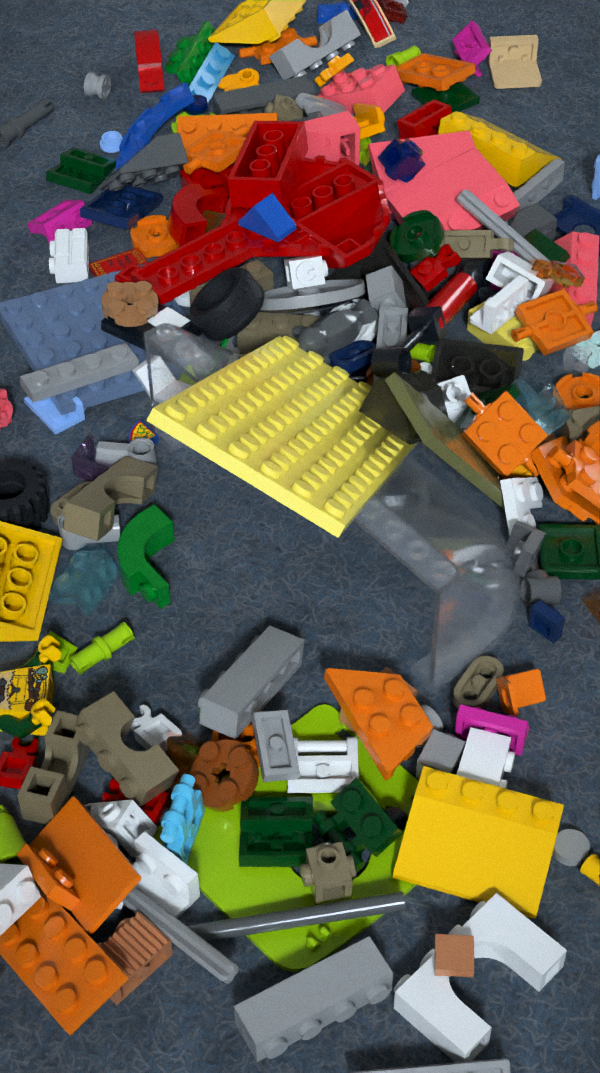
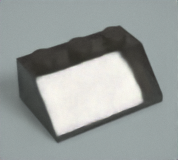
[429,339,524,394]

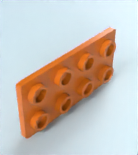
[16,796,141,934]

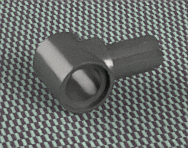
[520,561,562,606]

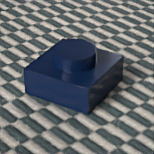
[528,600,565,644]

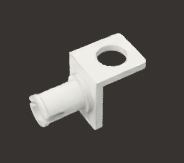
[422,375,471,413]

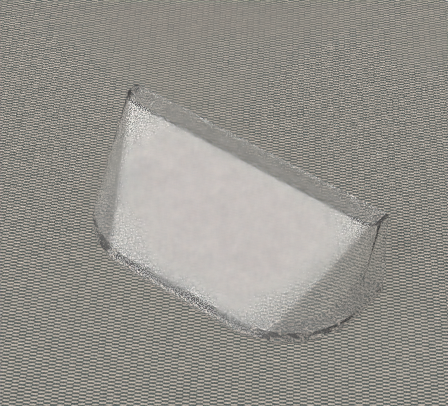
[144,323,521,693]

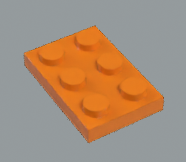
[396,53,476,91]

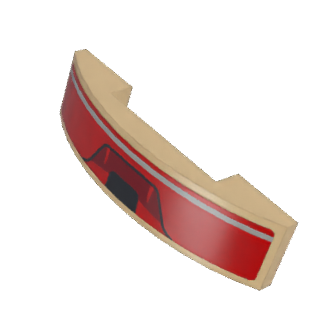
[346,0,396,48]

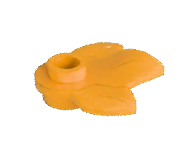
[218,68,260,91]

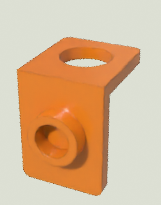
[496,668,546,716]

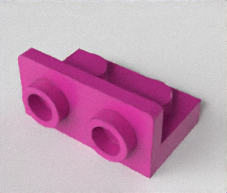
[452,20,492,77]
[26,200,92,245]
[455,704,529,756]

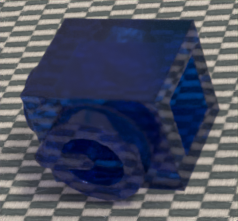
[377,138,426,183]

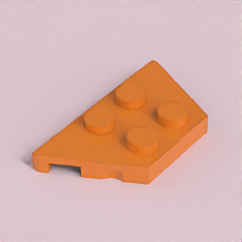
[531,436,600,525]
[324,668,433,780]

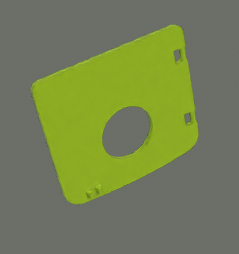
[153,704,419,972]

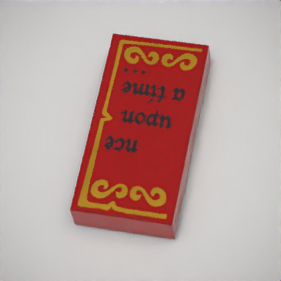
[88,248,148,277]

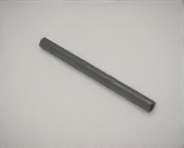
[186,891,406,942]

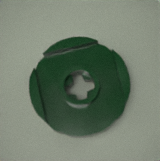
[390,210,444,263]

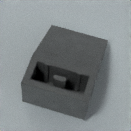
[98,133,188,192]

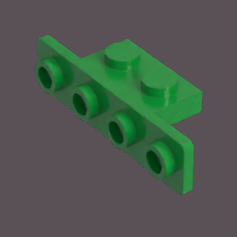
[164,21,216,86]

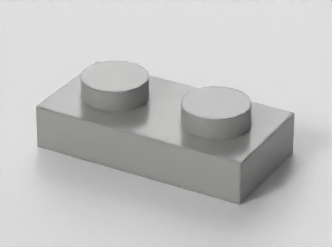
[252,710,300,782]

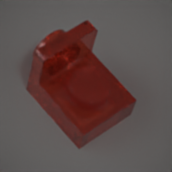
[377,0,408,24]

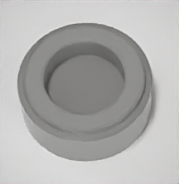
[553,829,590,866]

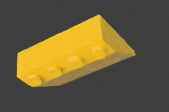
[208,0,306,44]
[438,111,561,187]
[0,521,63,642]
[392,766,564,919]

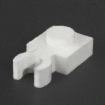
[130,705,183,752]

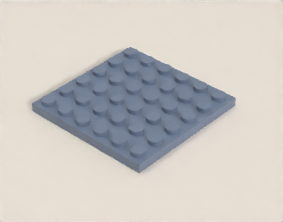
[0,263,219,415]

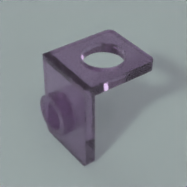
[71,436,109,482]

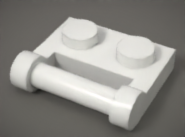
[288,737,359,793]

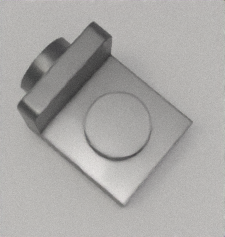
[507,521,546,577]

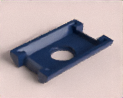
[550,195,600,257]

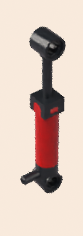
[371,259,492,378]

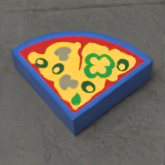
[128,420,159,445]

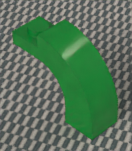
[117,504,175,609]

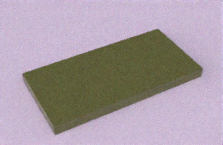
[385,372,505,510]

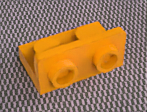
[353,103,385,140]

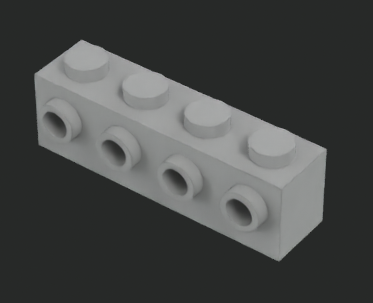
[198,625,305,740]
[234,936,393,1062]

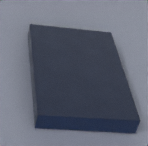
[80,185,163,230]

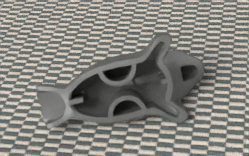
[292,299,379,365]

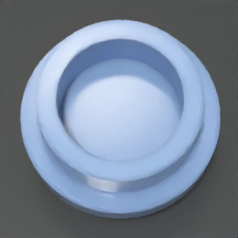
[100,131,123,153]

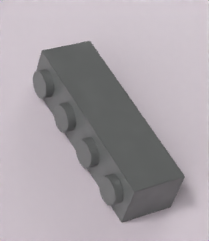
[213,76,315,115]

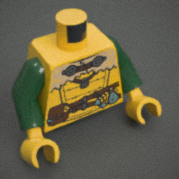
[0,635,61,739]

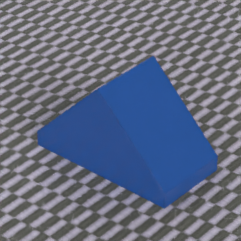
[238,193,297,242]

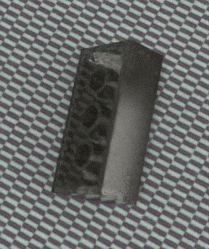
[359,370,448,445]

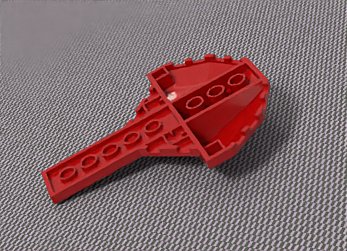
[130,155,391,305]

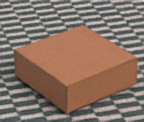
[435,934,474,977]

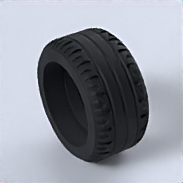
[190,267,265,341]

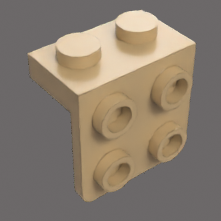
[488,35,542,89]

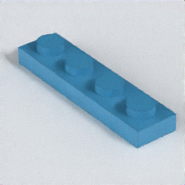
[188,42,235,112]

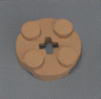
[101,281,158,327]

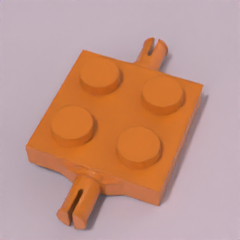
[238,27,317,65]
[183,124,249,175]
[511,289,598,356]
[461,391,548,478]
[549,440,600,509]

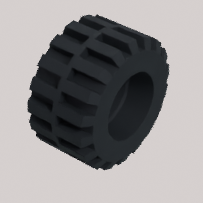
[0,459,50,531]

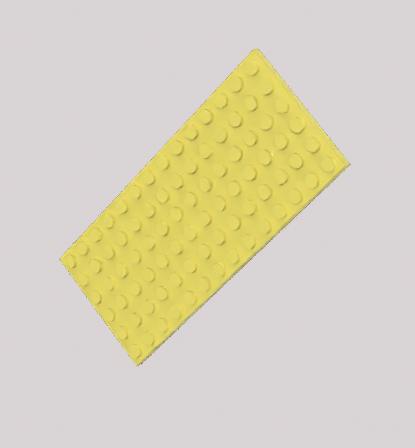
[146,336,421,538]

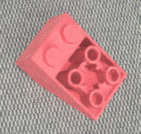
[317,64,405,114]
[302,111,360,166]

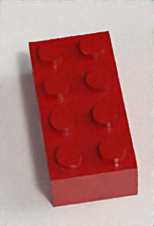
[227,120,308,209]

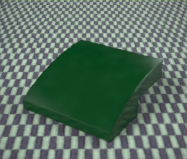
[46,147,116,194]
[239,797,313,867]

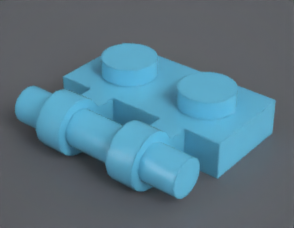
[160,774,205,865]

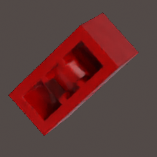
[397,99,452,139]

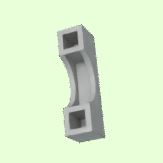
[269,10,361,80]

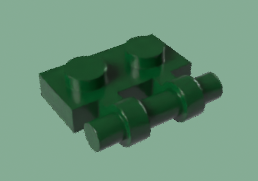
[313,778,403,872]

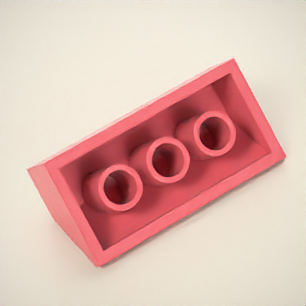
[547,231,599,326]

